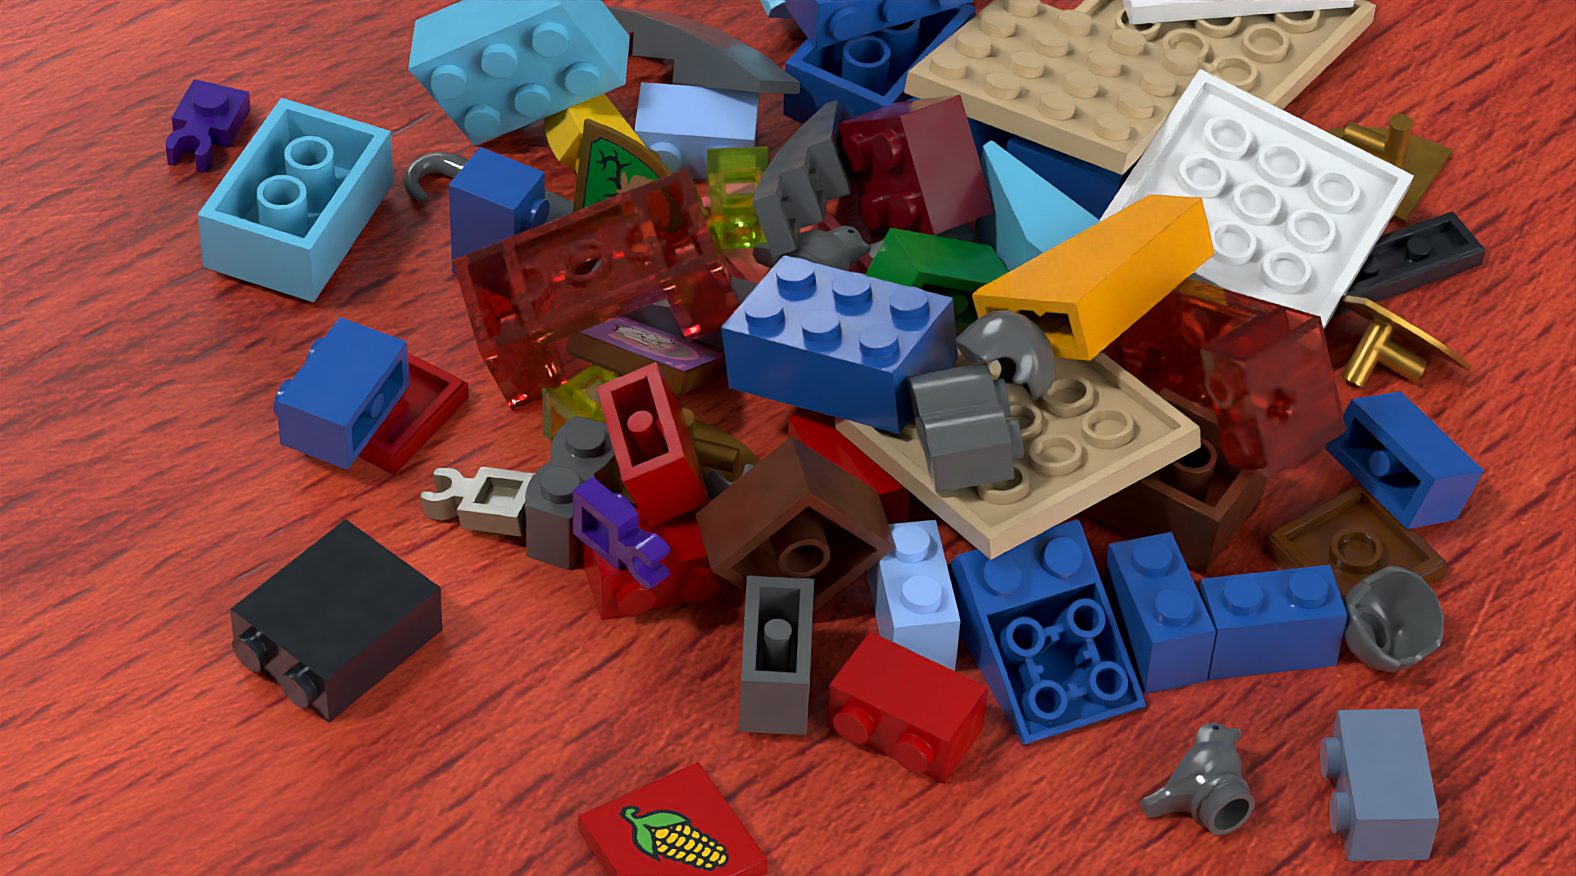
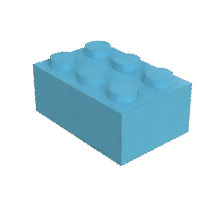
[408,0,630,146]
[198,98,394,302]

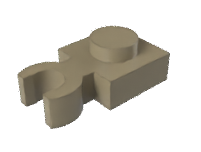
[420,466,535,536]

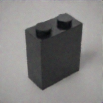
[230,519,443,722]

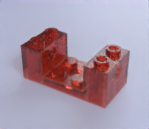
[453,168,741,410]
[1101,278,1346,478]

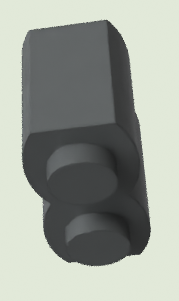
[908,363,1024,493]
[525,415,619,570]

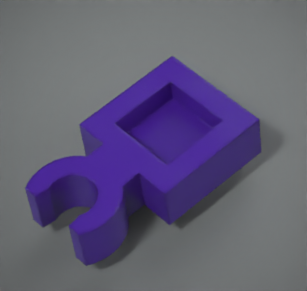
[165,79,251,173]
[573,476,670,589]

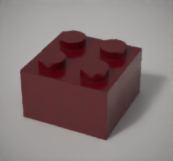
[838,94,994,239]

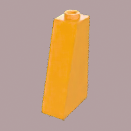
[972,194,1215,361]

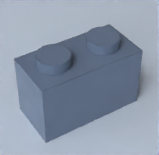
[1320,709,1440,861]

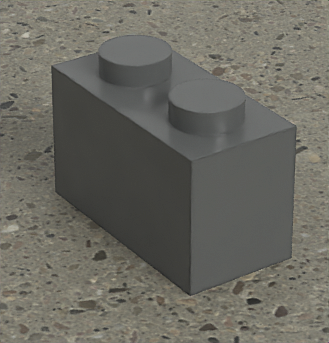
[739,576,814,735]

